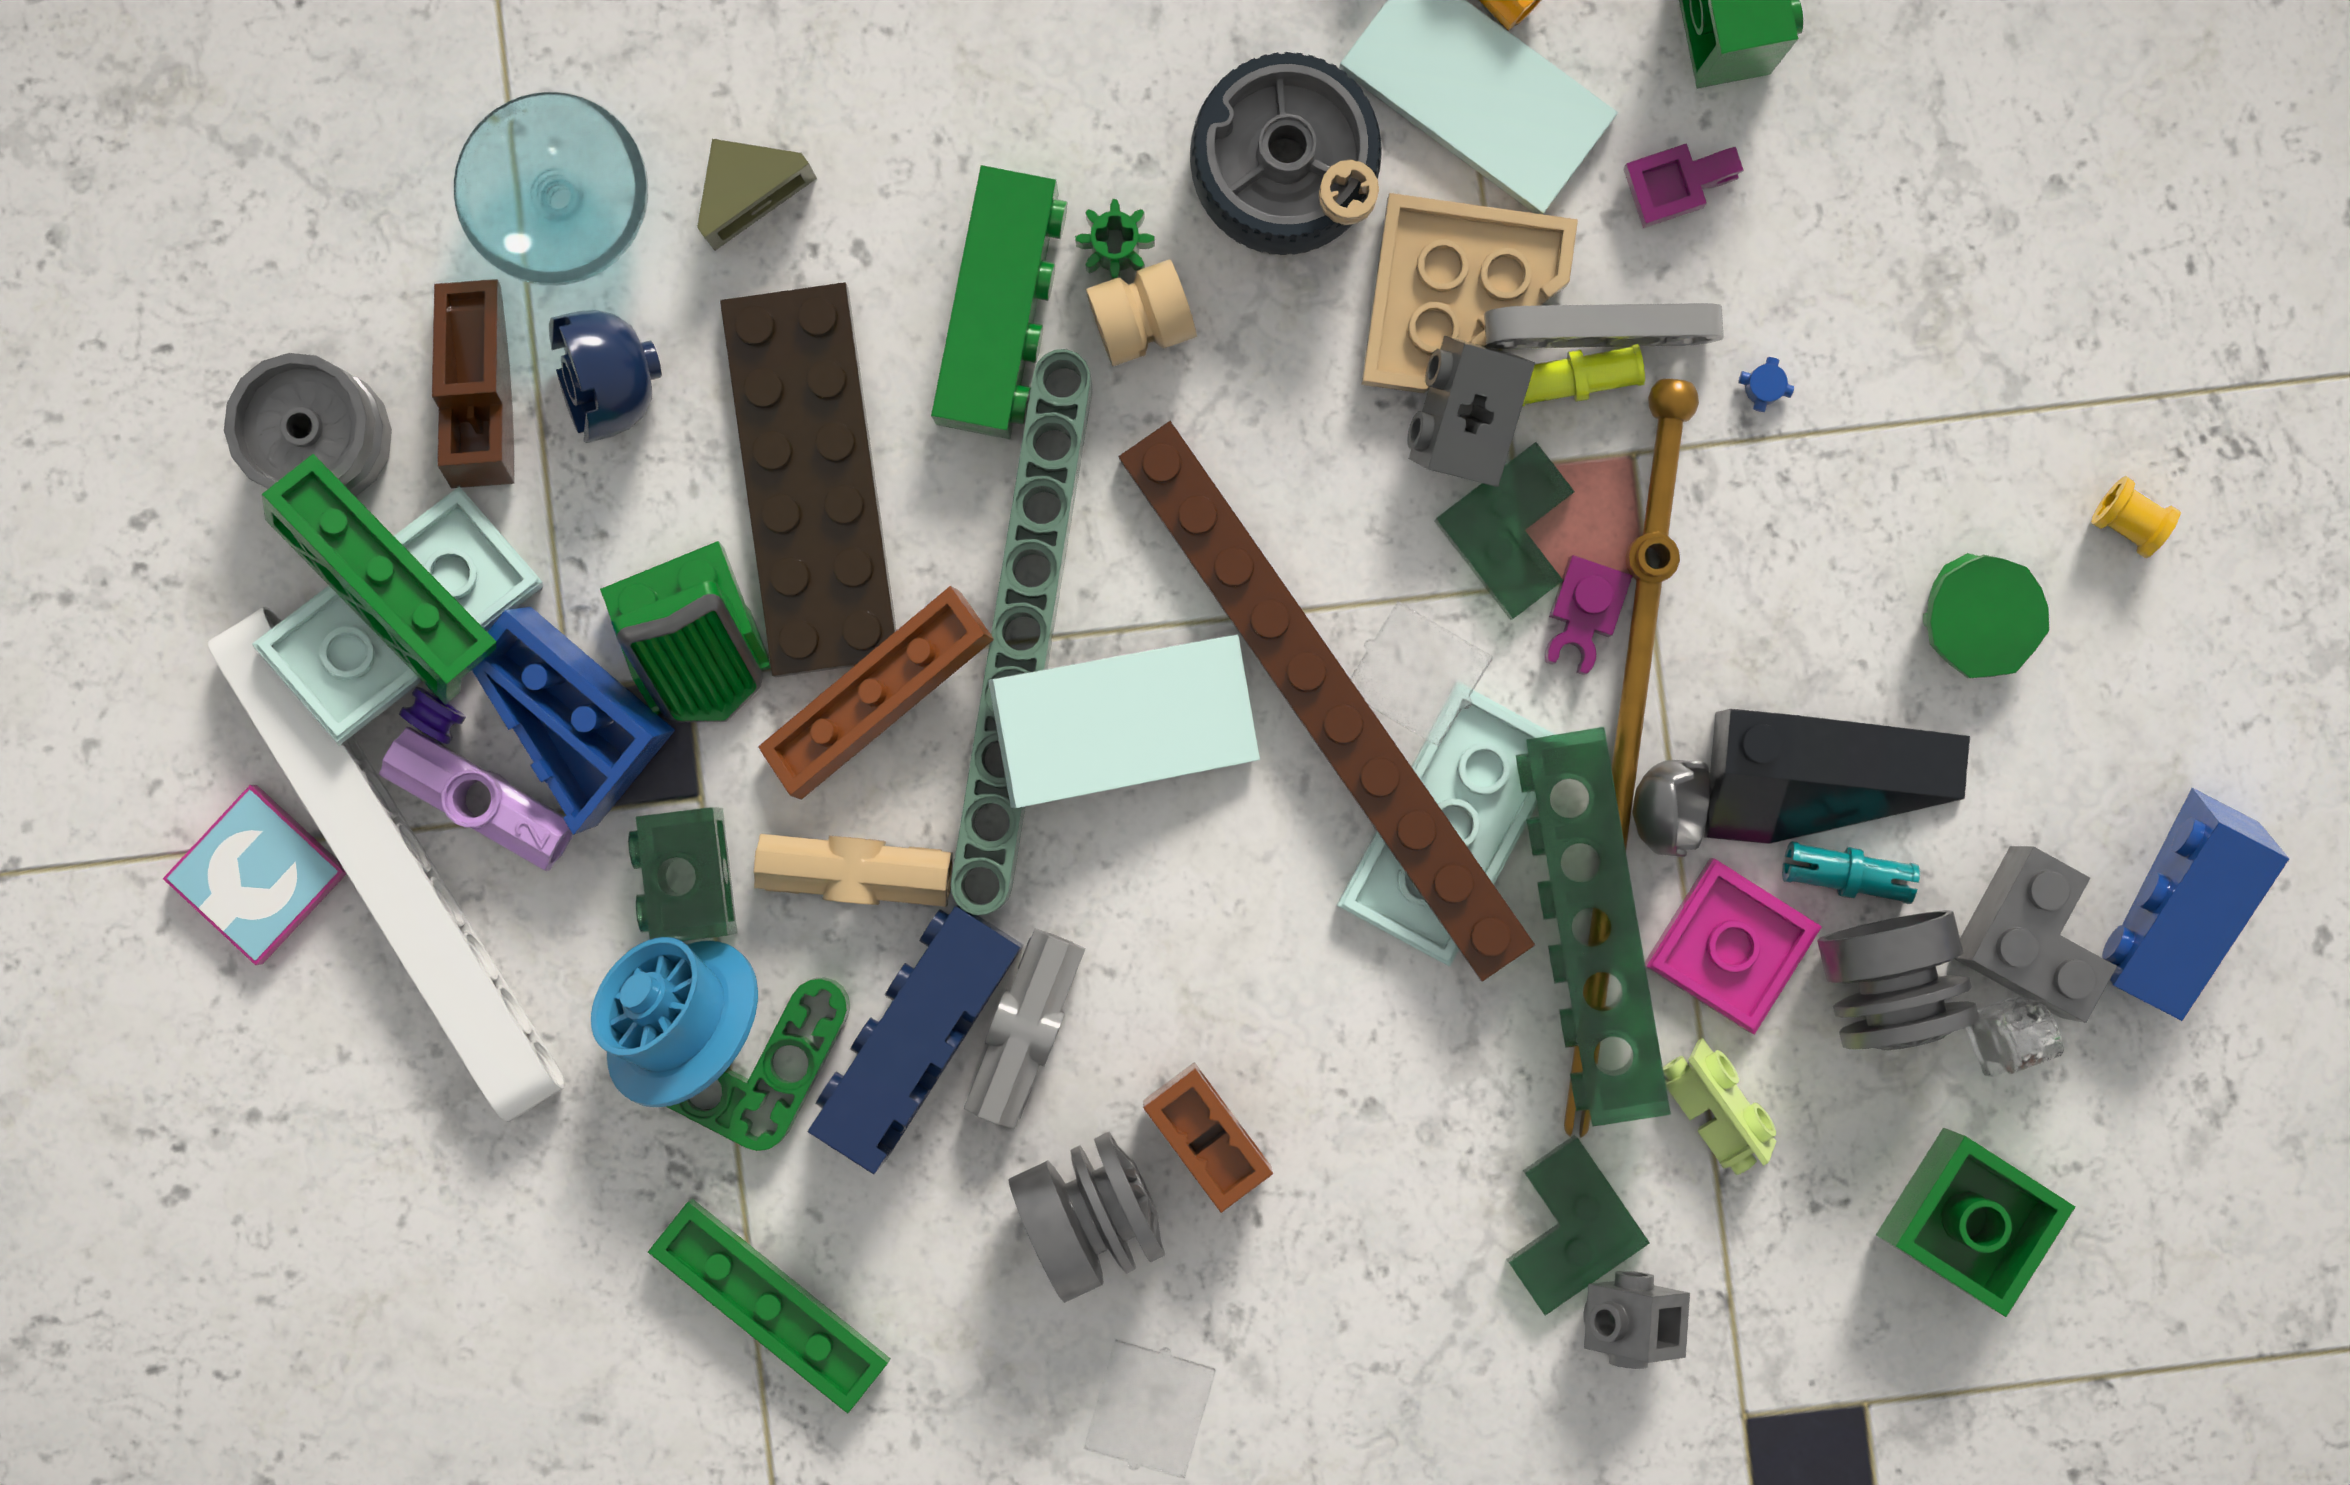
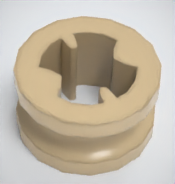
[1319,160,1379,225]

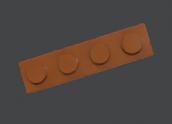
[758,586,994,800]

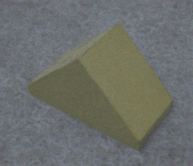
[697,138,817,251]

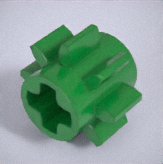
[1075,199,1155,279]

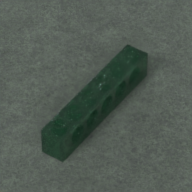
[1515,727,1671,1127]

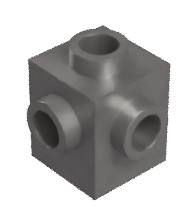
[1583,1271,1690,1369]

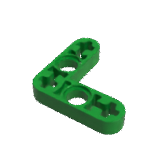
[667,977,850,1151]

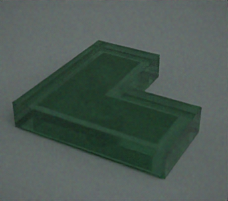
[1434,442,1575,620]
[1506,1135,1650,1316]

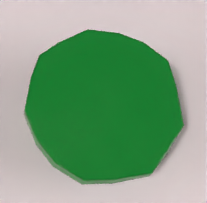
[1923,553,2049,678]

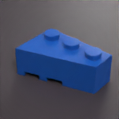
[472,607,675,835]
[2102,788,2289,1021]

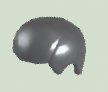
[1632,760,1710,857]

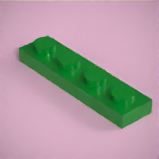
[648,1199,891,1414]

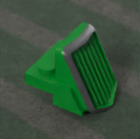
[600,541,771,722]

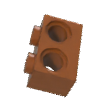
[1143,1062,1273,1213]

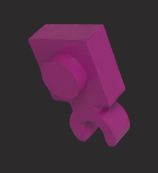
[1545,555,1633,675]

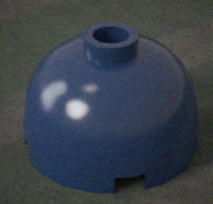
[549,310,662,443]

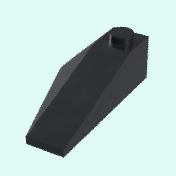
[1704,709,1970,844]

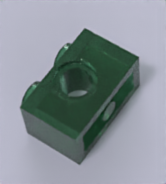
[628,807,738,941]

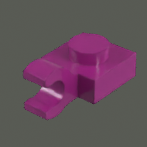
[1623,143,1744,228]

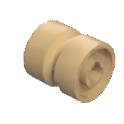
[1085,259,1197,367]

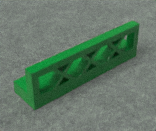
[262,454,497,705]

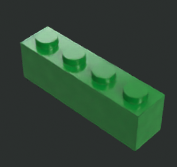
[931,165,1068,439]

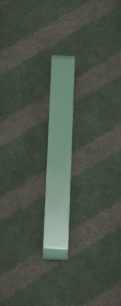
[951,349,1092,915]

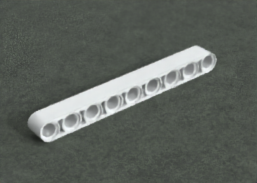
[208,606,565,1122]

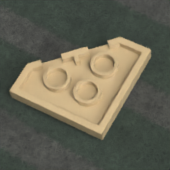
[1361,193,1578,394]

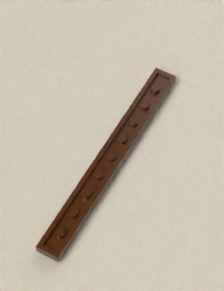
[1118,421,1535,982]

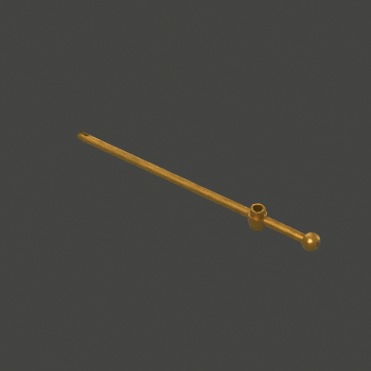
[1564,379,1699,1138]

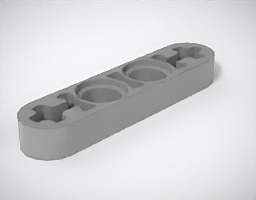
[1484,303,1724,349]

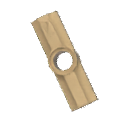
[753,834,953,907]

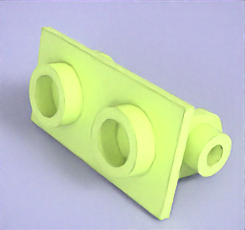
[1661,1038,1777,1175]

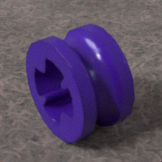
[399,686,466,744]

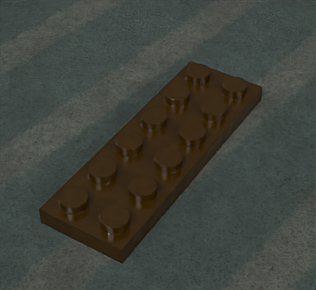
[720,282,897,677]

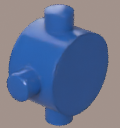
[1738,357,1794,412]

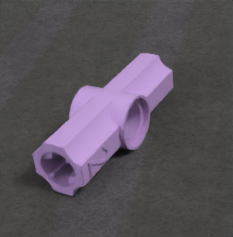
[379,727,572,871]

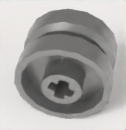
[224,353,392,497]

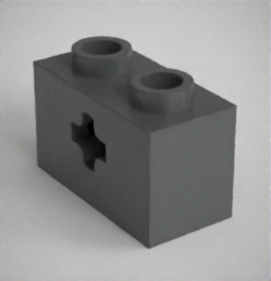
[1407,336,1535,487]

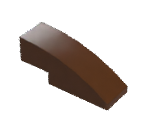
[432,279,514,489]

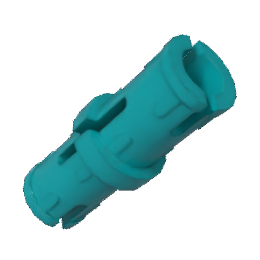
[1782,841,1920,904]

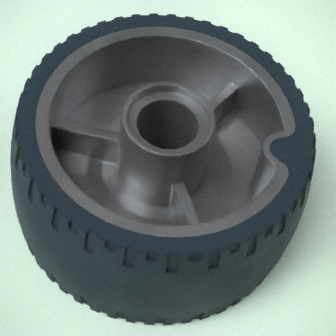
[1190,52,1382,255]

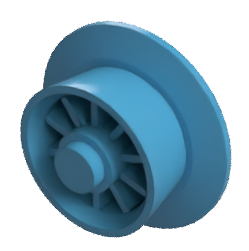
[591,937,758,1107]

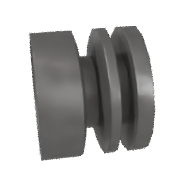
[1817,910,1979,1050]
[1008,1131,1165,1303]

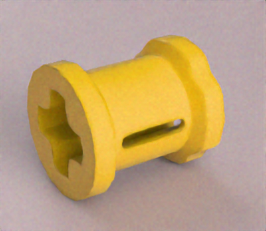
[2091,476,2181,558]

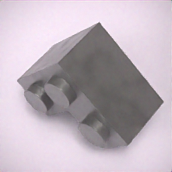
[1955,846,2117,1023]

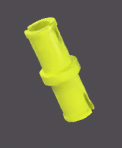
[1522,344,1645,407]

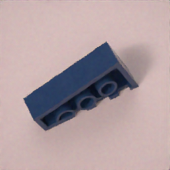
[807,905,1024,1175]

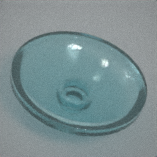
[454,92,648,285]

